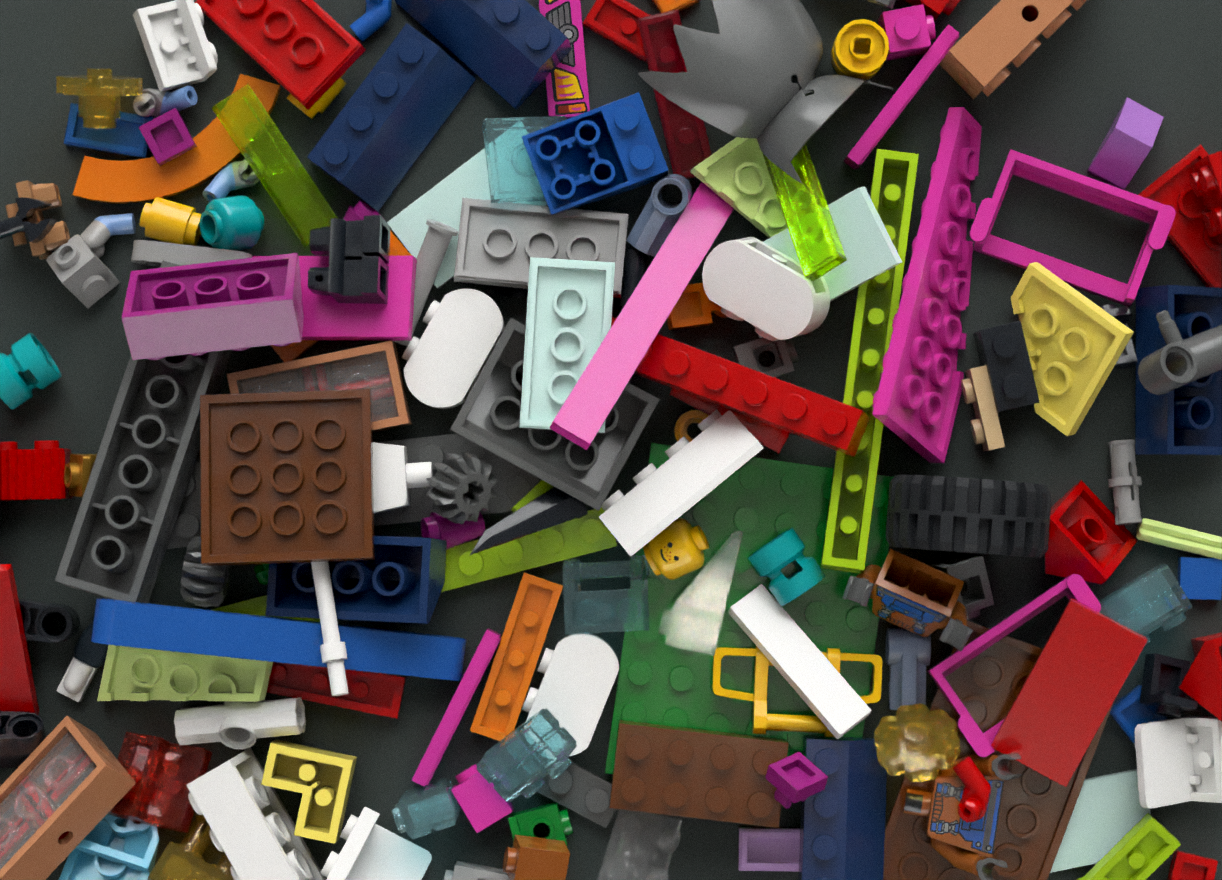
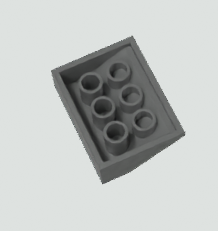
[450,318,660,511]

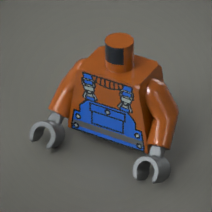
[842,549,973,651]
[903,753,1022,880]

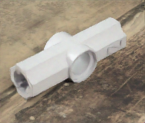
[174,697,306,750]

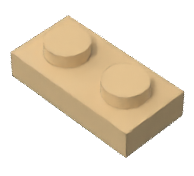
[961,365,1005,451]

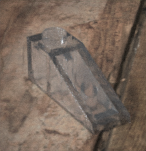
[658,530,743,656]

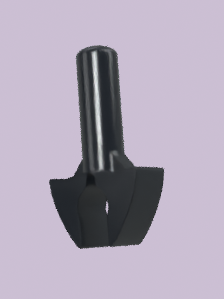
[0,197,57,243]

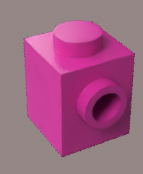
[878,4,936,61]
[451,764,514,833]

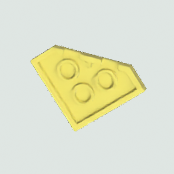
[1010,262,1134,437]

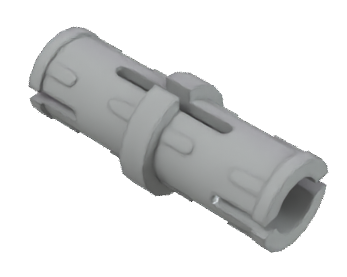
[1108,439,1142,525]

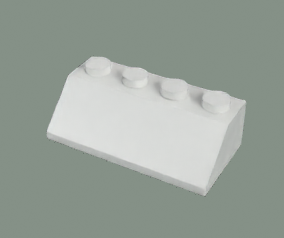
[599,410,763,556]
[186,747,326,880]

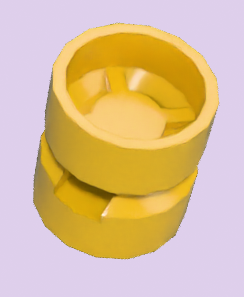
[830,19,889,80]

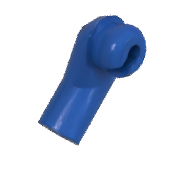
[349,0,392,42]

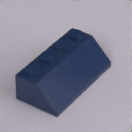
[394,0,572,110]
[307,23,476,212]
[1135,285,1222,455]
[266,536,447,624]
[799,736,888,880]

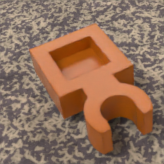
[667,283,728,330]

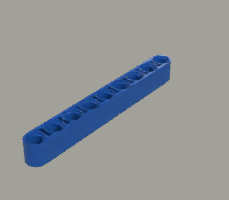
[91,598,466,681]

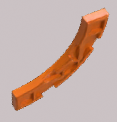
[72,73,281,204]

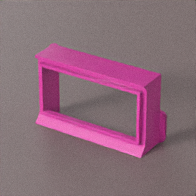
[970,149,1176,306]
[928,574,1101,757]

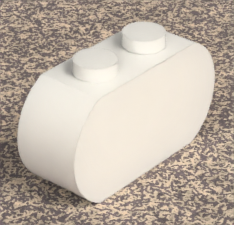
[702,237,830,341]
[402,289,505,409]
[522,633,619,757]

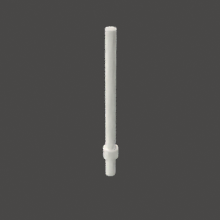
[311,562,349,696]

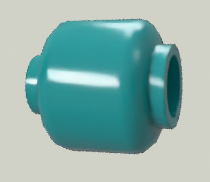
[199,195,265,251]

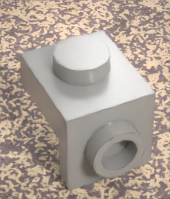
[46,234,120,308]

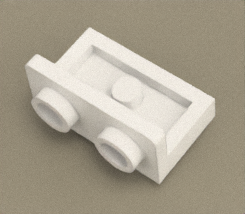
[133,0,218,92]

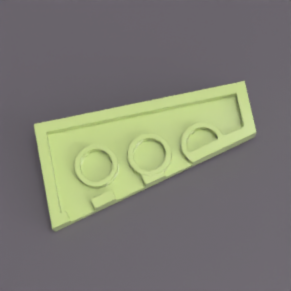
[690,137,822,238]
[97,645,273,701]

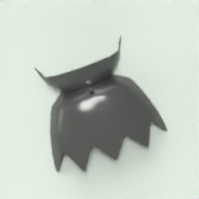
[638,0,893,184]

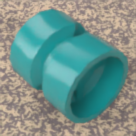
[0,333,62,410]
[748,527,826,607]

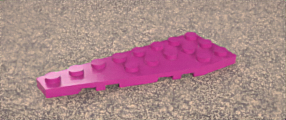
[872,107,982,464]

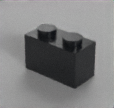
[973,321,1039,412]

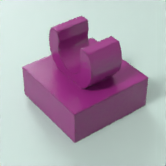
[139,108,197,166]
[765,752,828,809]

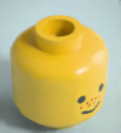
[643,518,709,580]

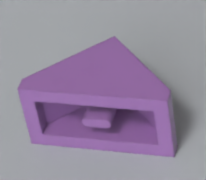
[1087,97,1164,190]

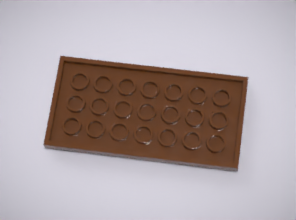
[883,620,1114,880]

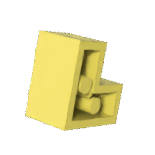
[261,740,357,844]

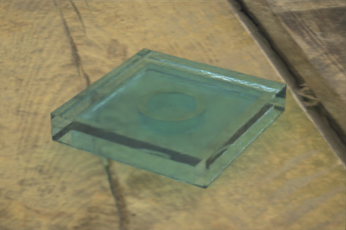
[482,116,566,203]

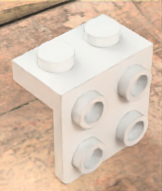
[1134,716,1222,809]
[320,807,432,880]

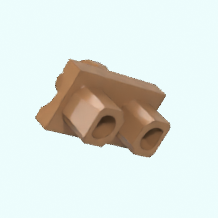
[5,180,70,260]

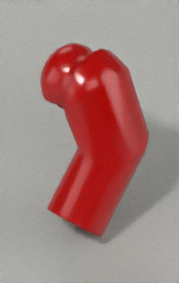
[952,756,991,823]

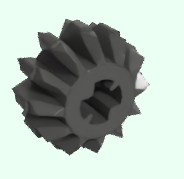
[425,451,499,524]
[180,535,231,607]

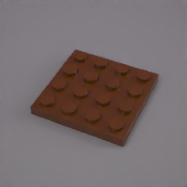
[200,389,375,566]

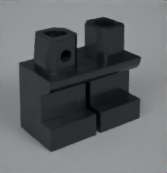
[308,215,391,304]

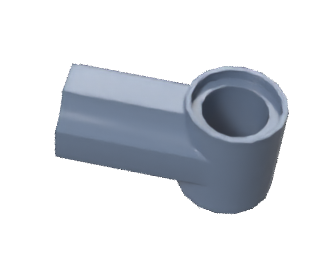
[626,174,692,257]
[885,628,931,711]

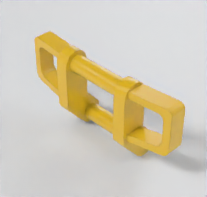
[712,646,883,738]

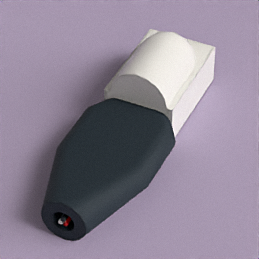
[56,622,108,702]

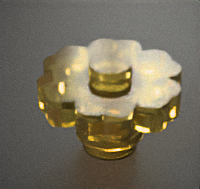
[56,68,143,129]
[874,703,961,782]

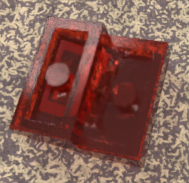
[108,732,212,833]

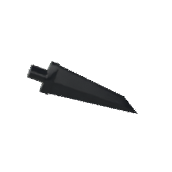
[469,487,588,556]

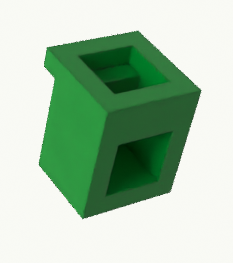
[508,802,574,846]

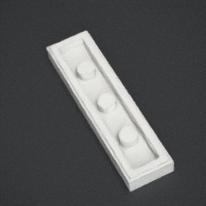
[728,584,872,740]

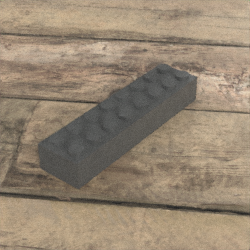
[55,260,233,603]

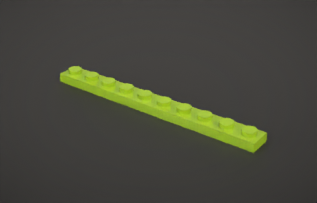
[211,508,617,622]

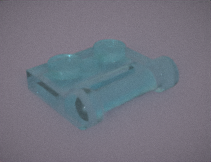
[563,555,650,635]

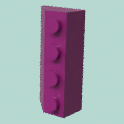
[122,253,304,360]

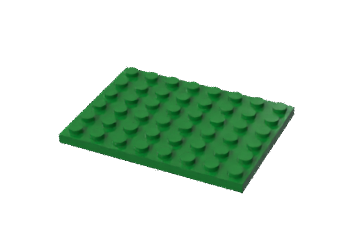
[605,443,893,774]

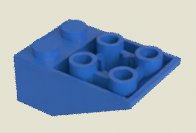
[522,92,669,215]

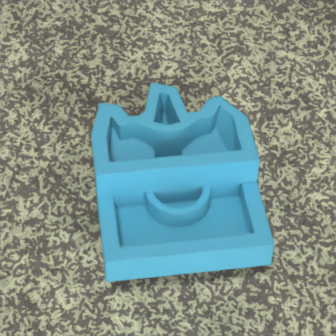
[59,804,159,880]

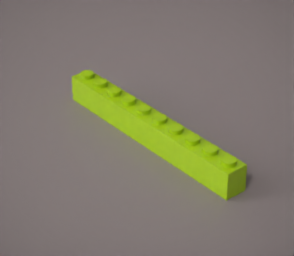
[821,149,919,573]

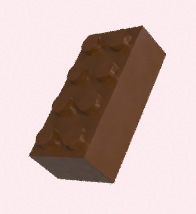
[609,720,789,828]

